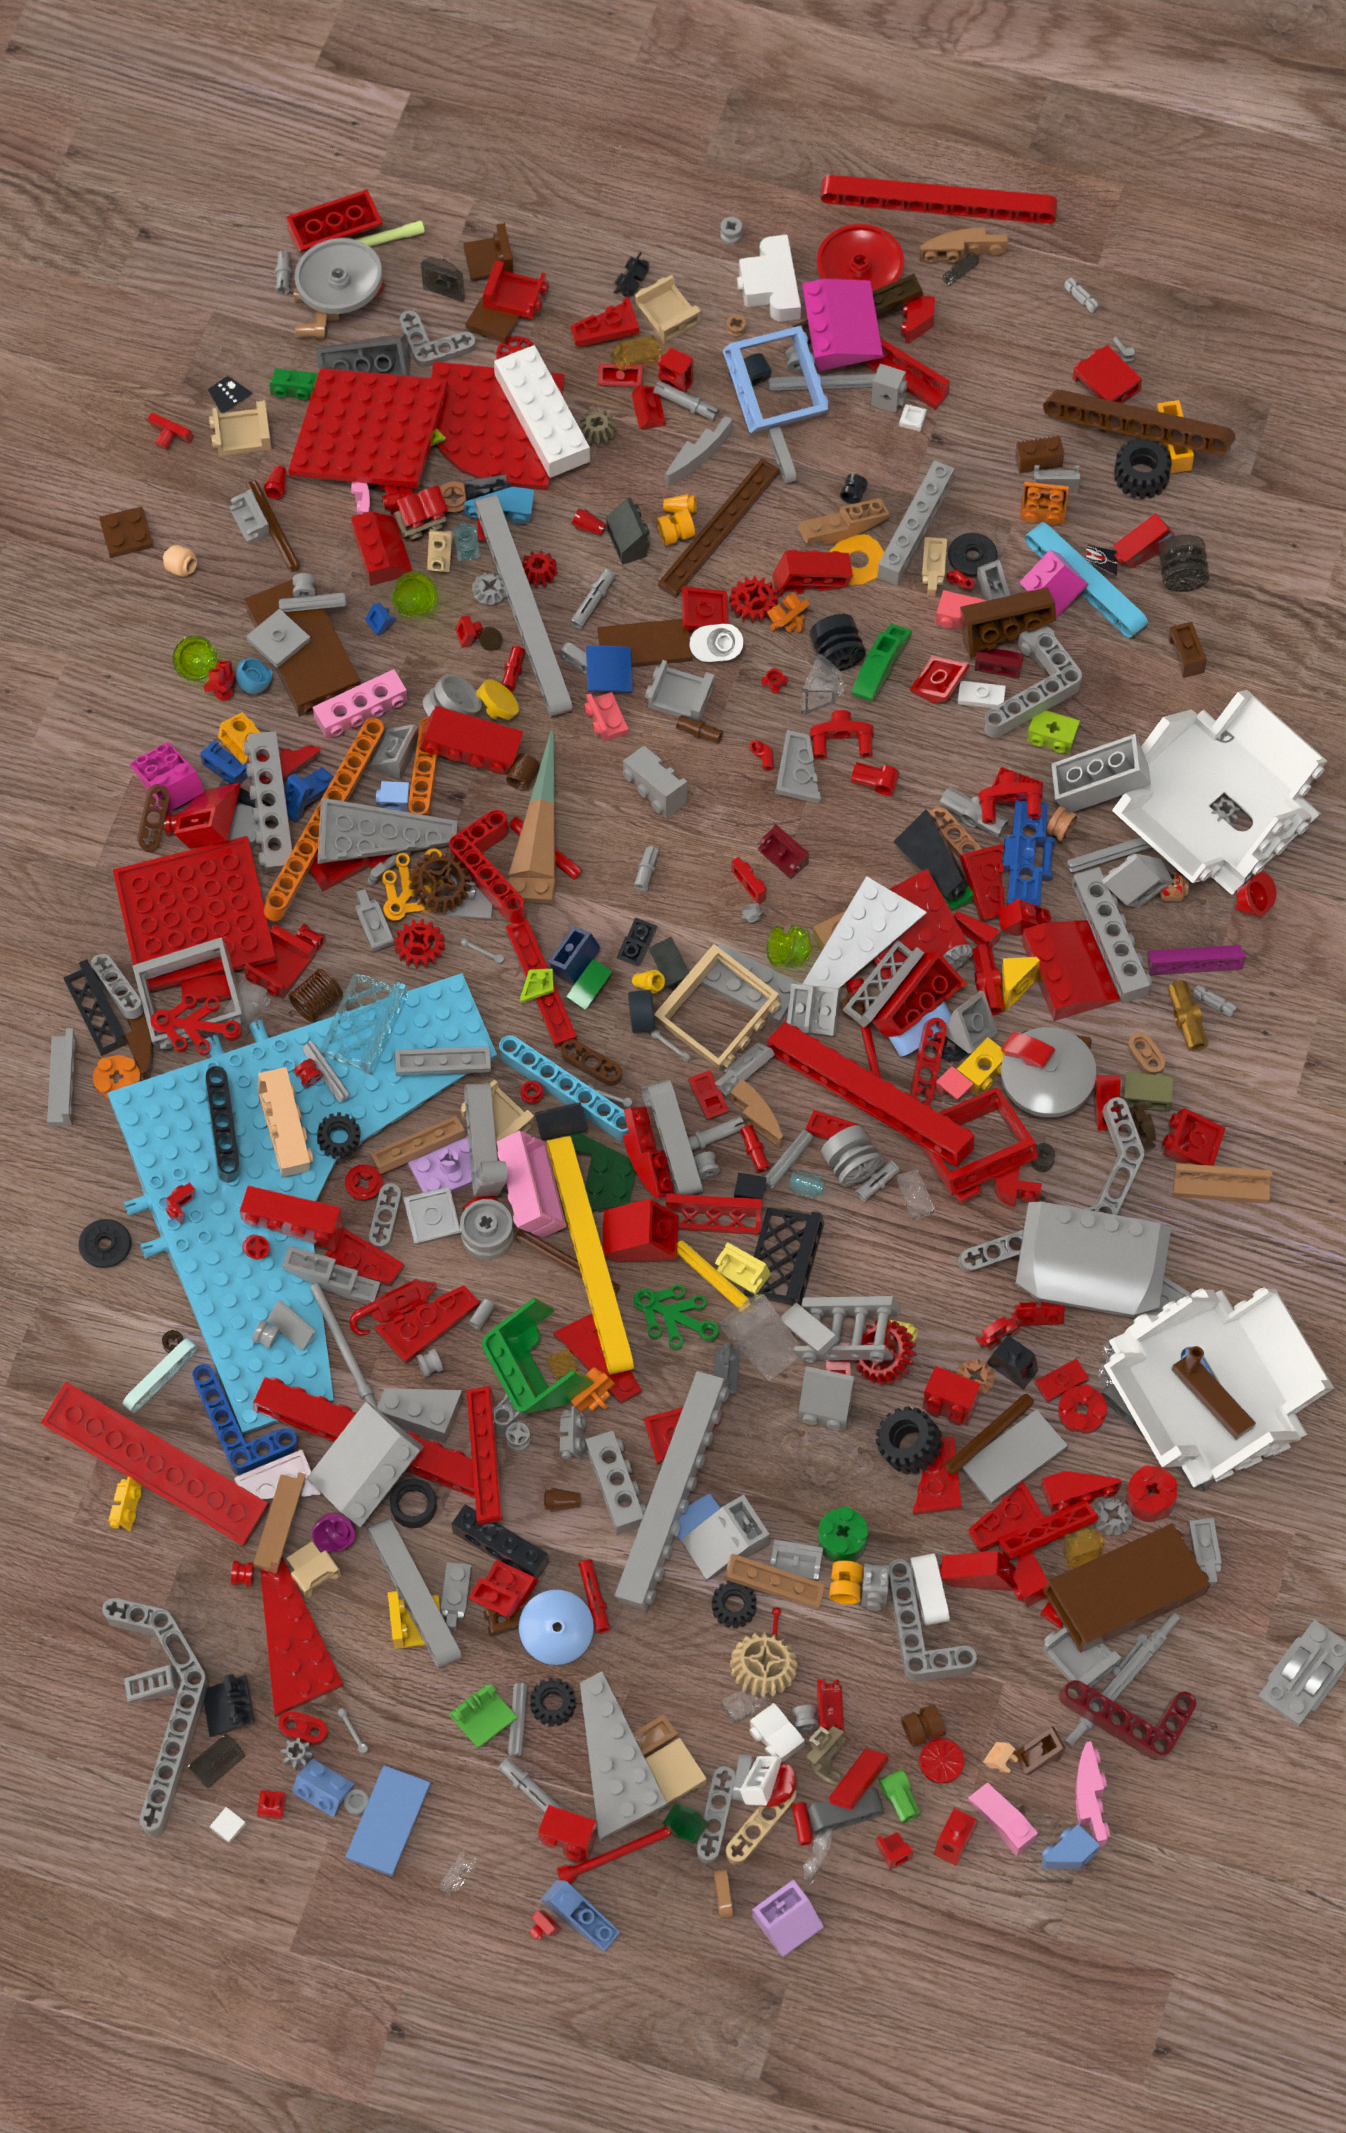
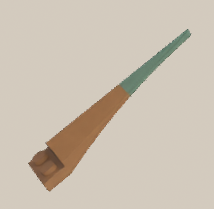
[509,730,556,904]

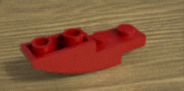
[623,1106,675,1199]

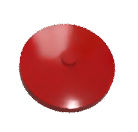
[817,224,904,291]

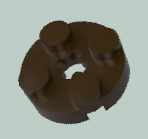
[1129,1101,1156,1150]

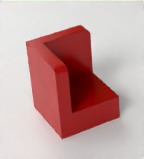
[876,1832,913,1870]

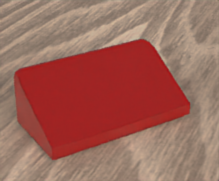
[598,363,643,387]
[631,385,666,430]

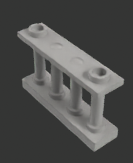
[794,1296,901,1363]

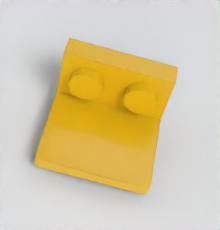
[388,1591,440,1649]

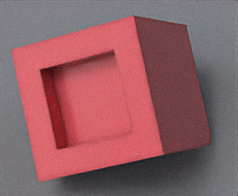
[935,1066,973,1100]

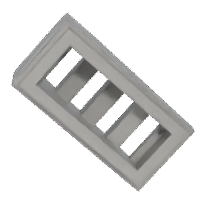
[124,1665,180,1703]

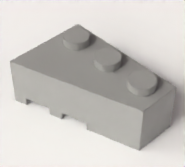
[622,746,688,819]
[377,1388,463,1444]

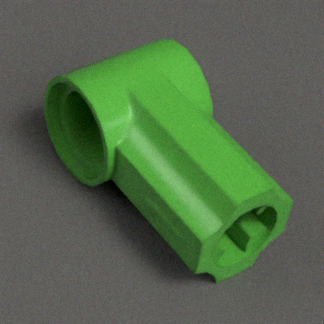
[879,1769,921,1824]

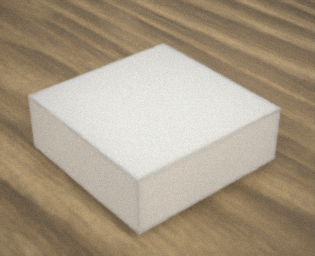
[899,404,927,432]
[210,1807,246,1844]

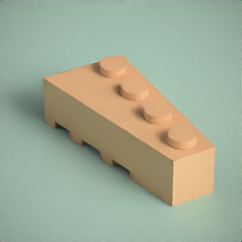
[258,1067,313,1177]

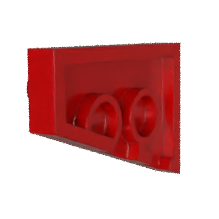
[959,844,1005,922]
[913,1436,962,1515]

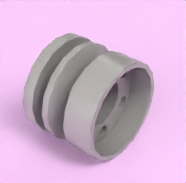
[821,1125,884,1188]

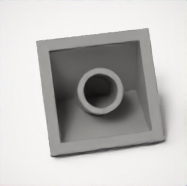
[368,724,418,779]
[946,991,998,1053]

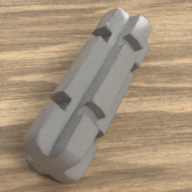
[1064,277,1100,313]
[1193,985,1237,1017]

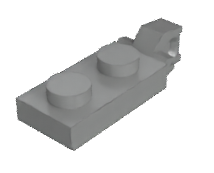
[355,889,394,952]
[715,1043,775,1096]
[1188,1518,1222,1587]
[441,1562,472,1631]

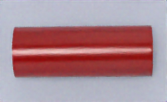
[791,1802,814,1846]

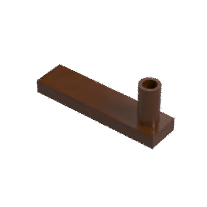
[1171,1346,1256,1440]

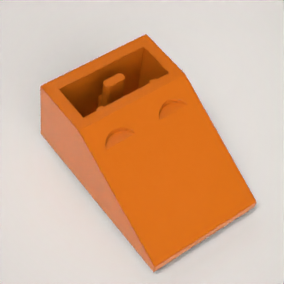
[1020,482,1069,525]

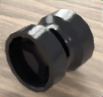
[840,473,868,504]

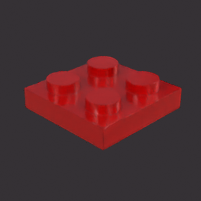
[681,586,728,631]

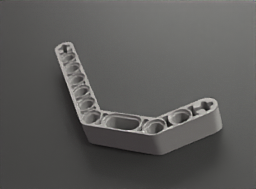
[957,1097,1144,1273]
[102,1598,208,1837]

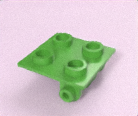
[448,1684,518,1748]

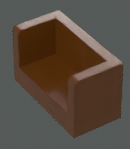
[1168,621,1207,678]

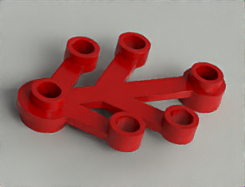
[150,993,242,1056]

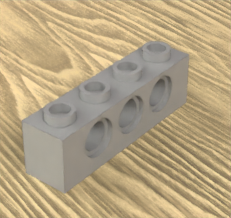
[585,1431,646,1535]

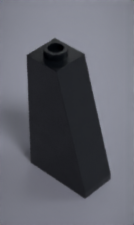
[893,809,969,902]

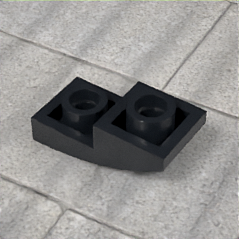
[617,918,657,967]

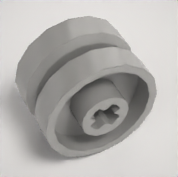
[423,674,482,716]
[460,1199,514,1261]

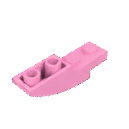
[1075,1741,1110,1848]

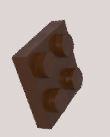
[99,506,154,558]

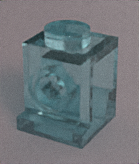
[453,524,480,561]

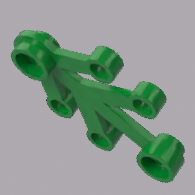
[633,1284,719,1351]

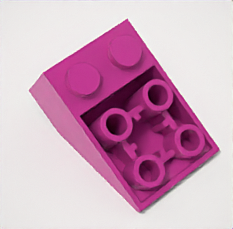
[129,741,205,812]

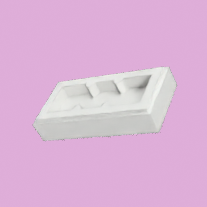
[958,681,1005,708]

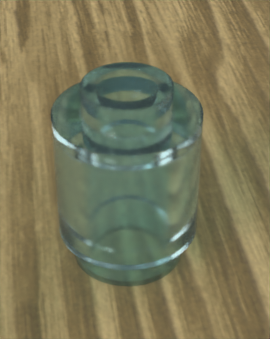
[788,1170,825,1199]

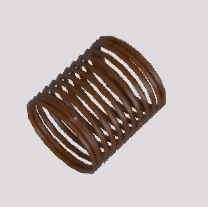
[289,968,343,1022]

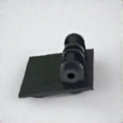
[204,1674,254,1737]

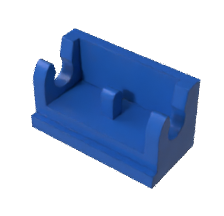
[200,740,248,784]

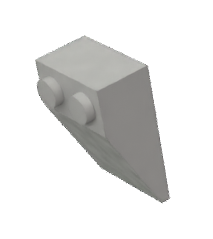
[798,1366,854,1431]

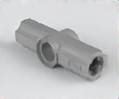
[939,787,1009,838]

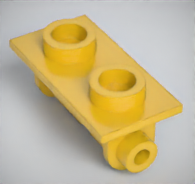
[108,1477,142,1532]

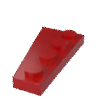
[374,1285,480,1364]
[553,1313,642,1404]

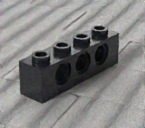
[451,1504,549,1580]

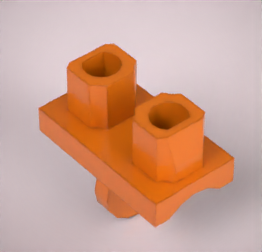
[767,592,810,633]
[571,1367,615,1412]

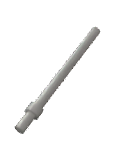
[310,1283,378,1409]

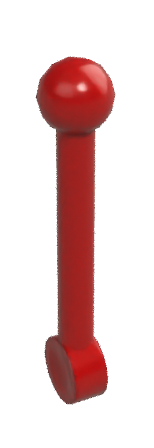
[772,1607,781,1656]

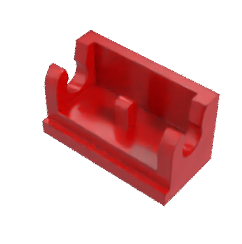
[817,1679,845,1736]

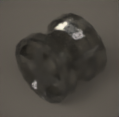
[1031,1143,1055,1172]

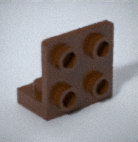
[463,223,514,281]

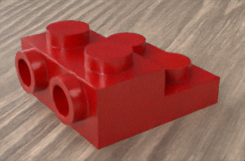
[1162,1108,1226,1166]

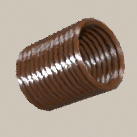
[506,753,540,791]

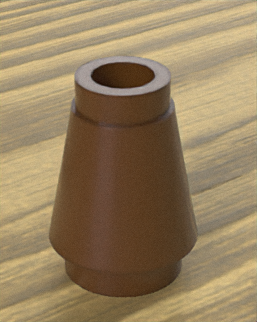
[544,1487,581,1512]

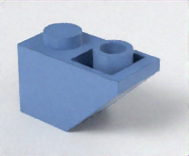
[1041,1824,1100,1869]

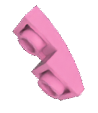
[351,482,371,514]

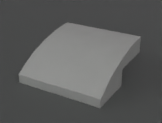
[787,983,841,1036]

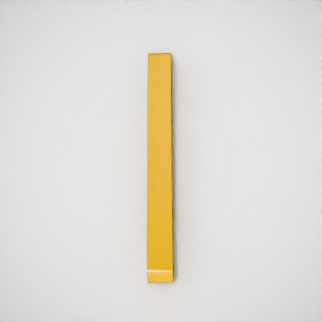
[546,1136,634,1375]

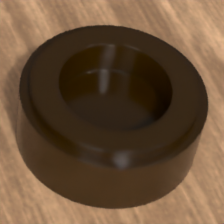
[479,626,502,650]

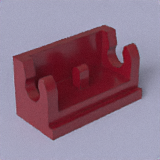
[758,824,809,879]

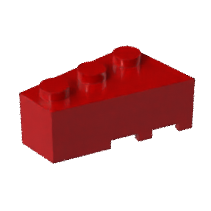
[772,550,853,597]

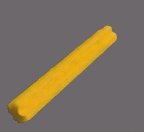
[677,1240,749,1310]

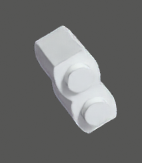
[749,1703,805,1762]

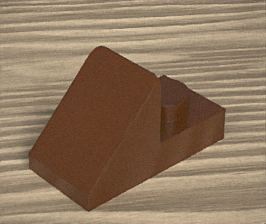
[1014,1726,1066,1775]

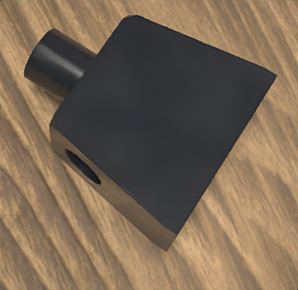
[987,1335,1038,1390]

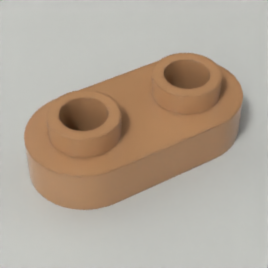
[1128,1033,1166,1075]

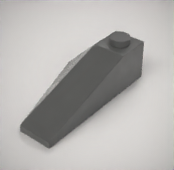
[316,333,410,376]

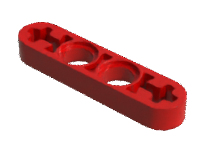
[910,1018,947,1105]

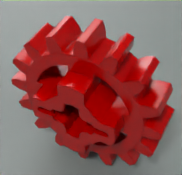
[729,576,778,623]
[394,919,445,969]

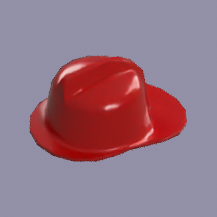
[1234,872,1277,917]

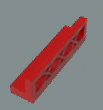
[864,338,950,410]
[666,1193,762,1235]
[997,1499,1099,1561]

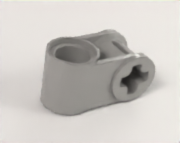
[493,1394,527,1435]

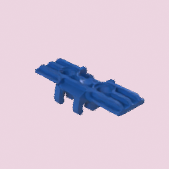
[1002,800,1056,907]

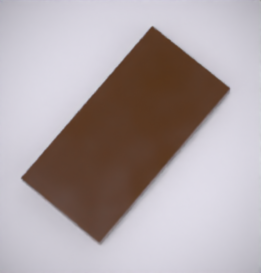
[597,619,692,667]

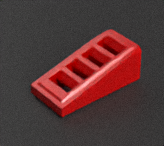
[954,911,1001,948]

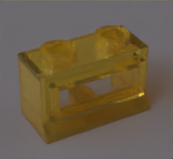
[1062,1528,1105,1570]

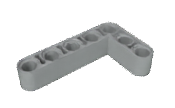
[984,632,1082,738]
[640,1080,703,1195]
[464,1083,507,1197]
[888,1559,977,1682]

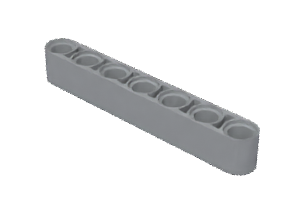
[367,1518,461,1668]

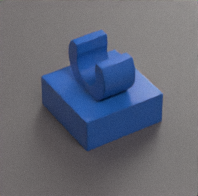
[365,602,396,635]

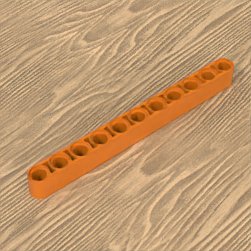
[264,718,384,921]

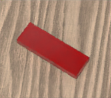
[829,1748,888,1810]

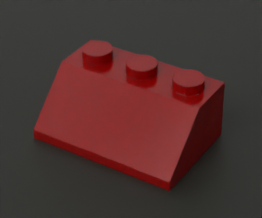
[351,511,413,586]

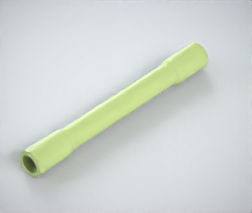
[355,221,425,247]

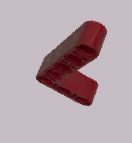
[1059,1680,1196,1760]

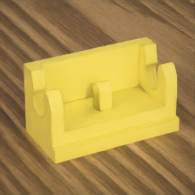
[715,1243,771,1295]

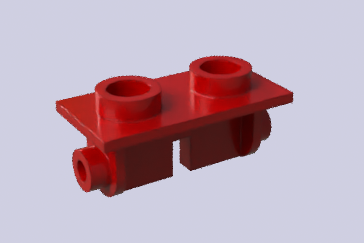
[1014,1302,1065,1326]

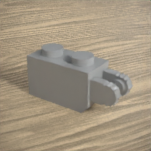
[861,1564,889,1611]

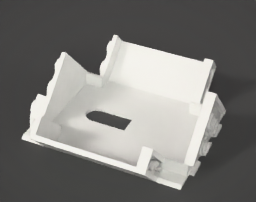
[1112,690,1327,895]
[1104,1287,1334,1488]

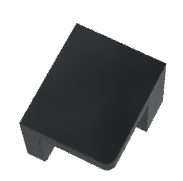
[734,1172,767,1199]

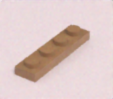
[370,1116,467,1174]
[724,1553,825,1610]

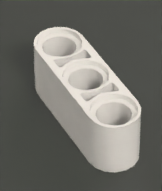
[910,1553,949,1626]

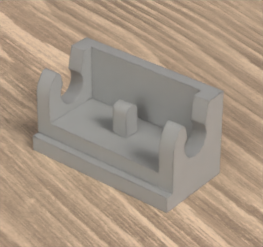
[1033,465,1080,492]
[229,489,270,545]
[770,1539,823,1581]

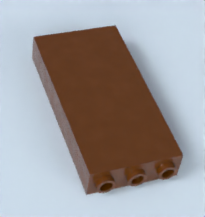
[244,579,361,717]
[1043,1523,1211,1653]

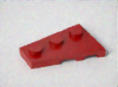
[570,297,640,347]
[324,1228,404,1286]
[643,1407,721,1465]
[968,1481,1044,1552]

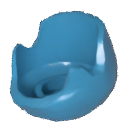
[236,658,272,694]

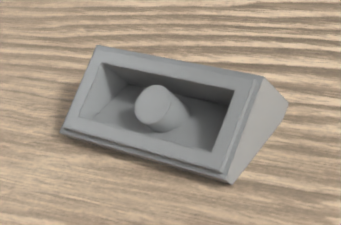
[268,1300,315,1351]

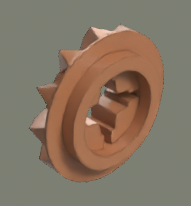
[440,481,466,514]
[956,1358,994,1396]

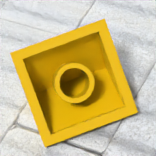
[1001,957,1040,1012]

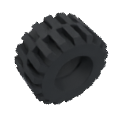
[1114,438,1172,499]
[876,1406,943,1474]

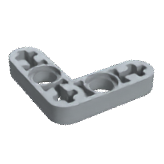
[399,310,476,367]

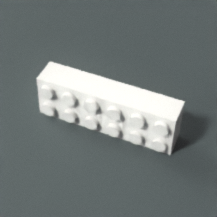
[494,345,590,478]

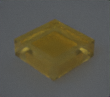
[546,1348,578,1381]

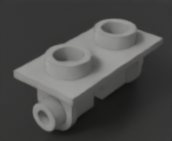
[559,1406,586,1460]

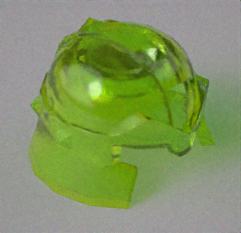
[390,571,438,616]
[172,635,218,681]
[766,925,812,968]

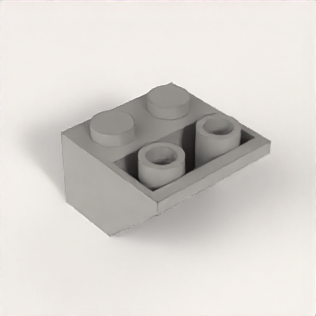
[1102,854,1173,908]

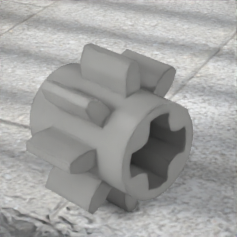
[1211,798,1239,824]
[281,1737,313,1771]

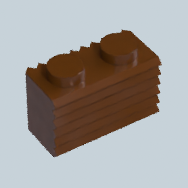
[1015,435,1064,473]

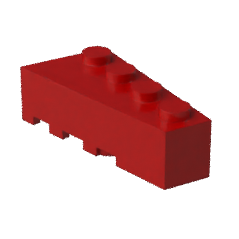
[871,951,968,1037]

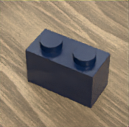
[548,925,601,984]

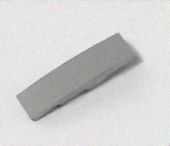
[665,416,733,487]
[282,1246,380,1305]

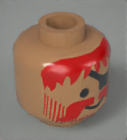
[1158,872,1189,902]

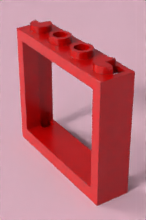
[919,1087,1038,1196]

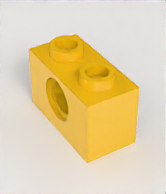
[957,1037,1004,1096]

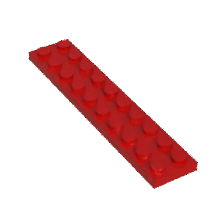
[41,1381,270,1546]

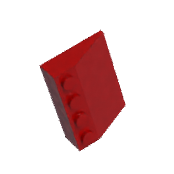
[1022,920,1120,1021]

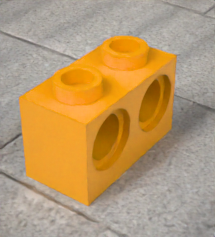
[218,712,261,765]

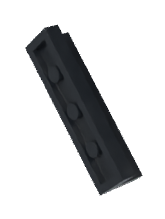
[63,959,127,1056]

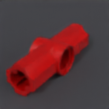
[972,944,1005,1016]

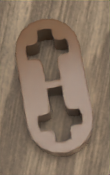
[714,1870,733,1919]

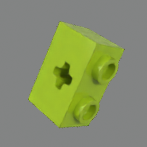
[1027,711,1080,754]

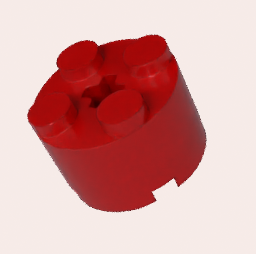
[1126,1465,1178,1523]

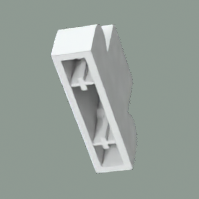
[737,235,801,321]

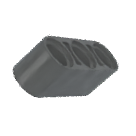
[807,1788,885,1834]

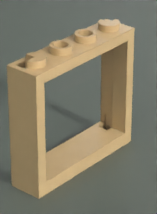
[654,944,781,1071]

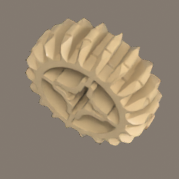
[730,1632,798,1698]

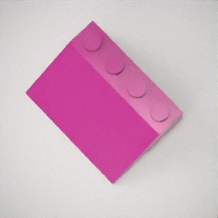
[802,279,883,371]

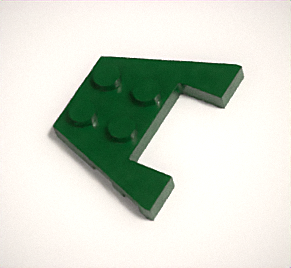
[559,1132,636,1215]

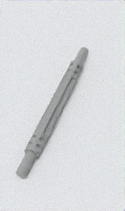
[1064,1613,1180,1748]

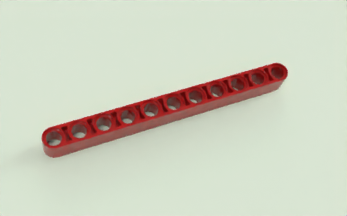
[820,175,1058,224]

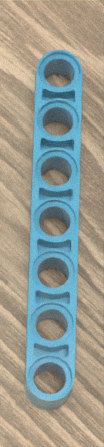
[1025,522,1148,638]
[499,1035,629,1141]

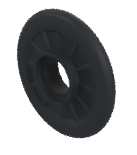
[948,533,997,576]
[78,1219,131,1268]

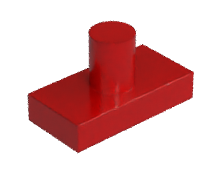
[147,412,194,450]

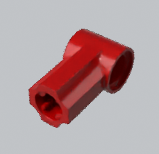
[851,762,900,796]

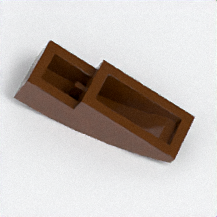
[125,1010,153,1080]

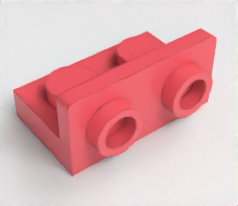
[584,692,629,742]

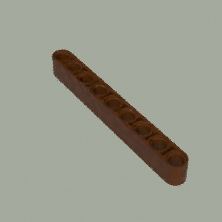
[1043,389,1235,455]

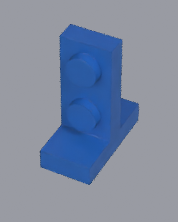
[284,767,334,822]

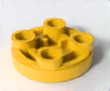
[476,679,519,720]

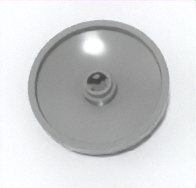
[295,238,383,314]
[1001,1027,1096,1118]

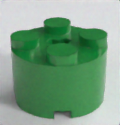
[818,1507,868,1563]

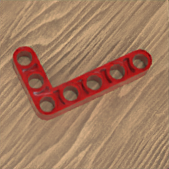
[449,809,526,924]

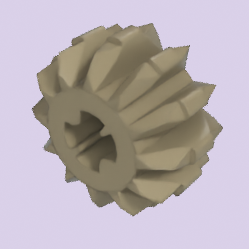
[578,408,616,447]

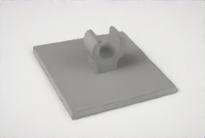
[445,873,493,920]

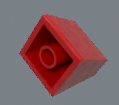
[602,1198,679,1263]

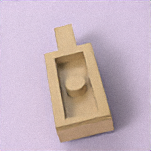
[922,537,947,597]

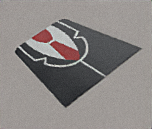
[1086,545,1118,576]

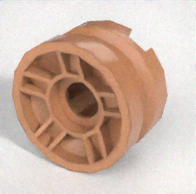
[1046,806,1078,843]

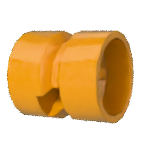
[656,509,695,546]
[829,1561,864,1605]

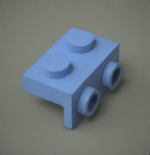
[292,1758,354,1817]

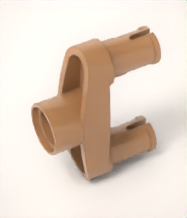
[294,288,339,339]

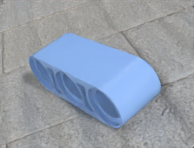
[889,1001,952,1057]

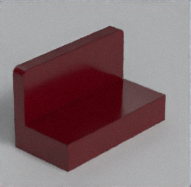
[975,648,1024,679]

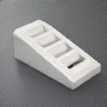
[740,1756,781,1805]

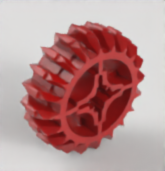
[853,1320,917,1385]

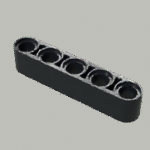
[205,1066,239,1183]

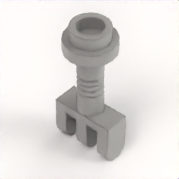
[367,851,411,886]

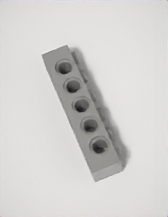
[877,460,955,586]
[243,731,292,873]
[1072,867,1152,1004]

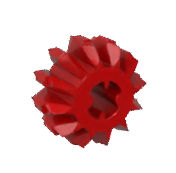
[521,550,558,589]

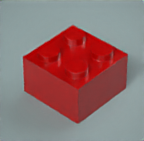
[922,1366,981,1426]

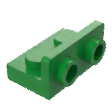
[269,368,318,400]

